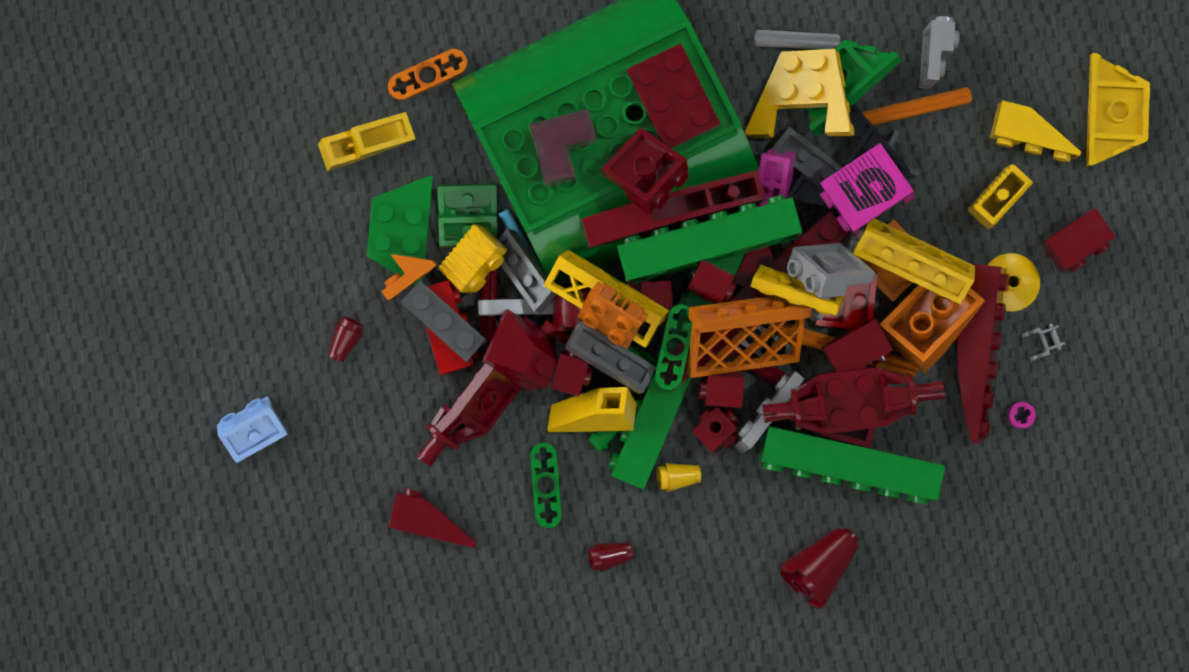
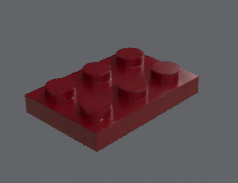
[627,43,721,149]

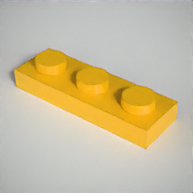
[751,265,846,316]

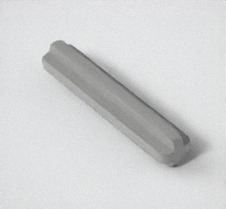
[754,30,841,50]

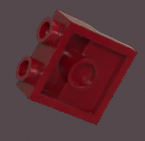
[601,127,689,213]

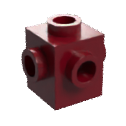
[692,407,742,453]

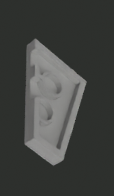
[734,372,804,454]

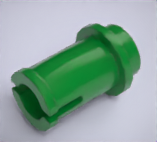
[588,431,620,452]

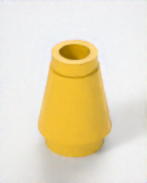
[656,463,701,492]

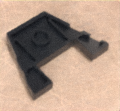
[787,103,910,220]

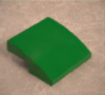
[438,183,498,247]

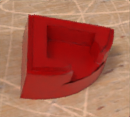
[541,319,571,344]

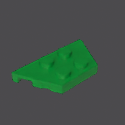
[806,40,903,136]
[367,176,433,286]

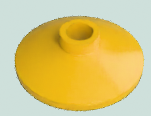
[988,253,1040,311]

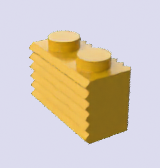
[968,165,1033,229]
[438,224,508,294]

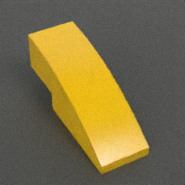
[318,112,416,171]

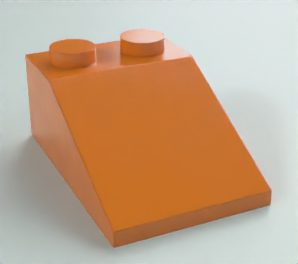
[880,285,985,374]

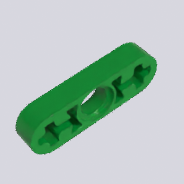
[655,303,692,390]
[530,443,562,528]

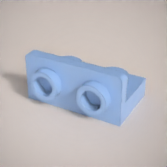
[217,397,288,463]

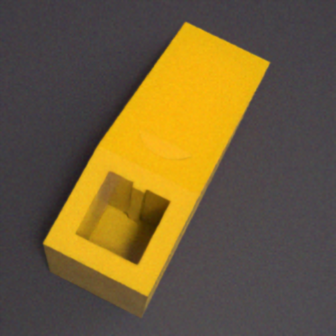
[990,101,1081,162]
[547,387,637,432]

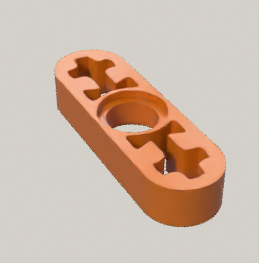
[388,49,468,101]

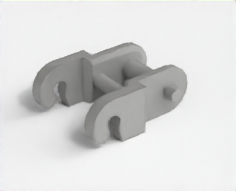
[1021,323,1065,361]

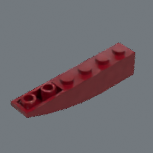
[581,170,766,248]
[957,263,1010,444]

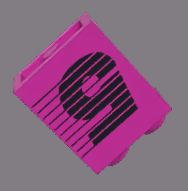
[820,143,915,237]

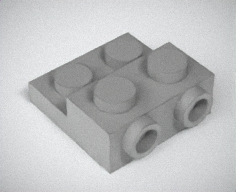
[919,16,960,89]
[787,243,875,299]

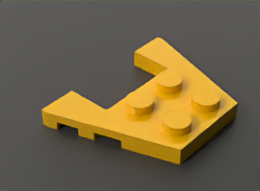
[745,49,854,139]

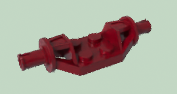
[416,315,537,467]
[762,366,945,434]

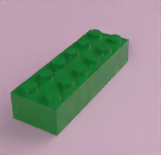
[617,195,802,285]
[757,427,945,505]

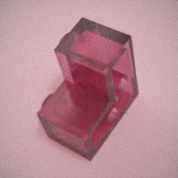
[529,109,596,188]

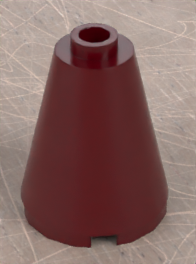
[778,528,859,609]

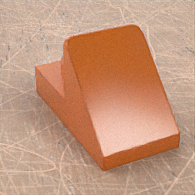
[381,254,438,301]

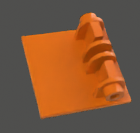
[577,281,648,349]

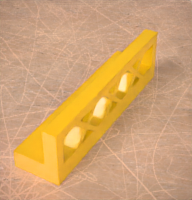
[853,219,975,305]
[543,250,669,348]

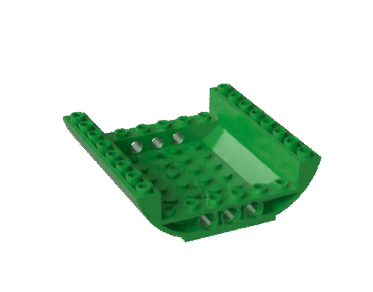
[451,0,759,285]

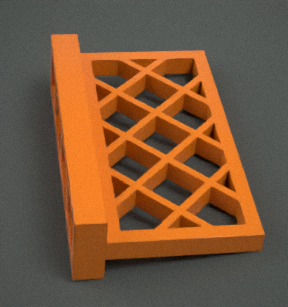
[687,295,812,378]

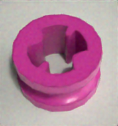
[1007,402,1036,428]

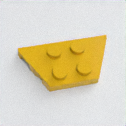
[1086,53,1150,167]

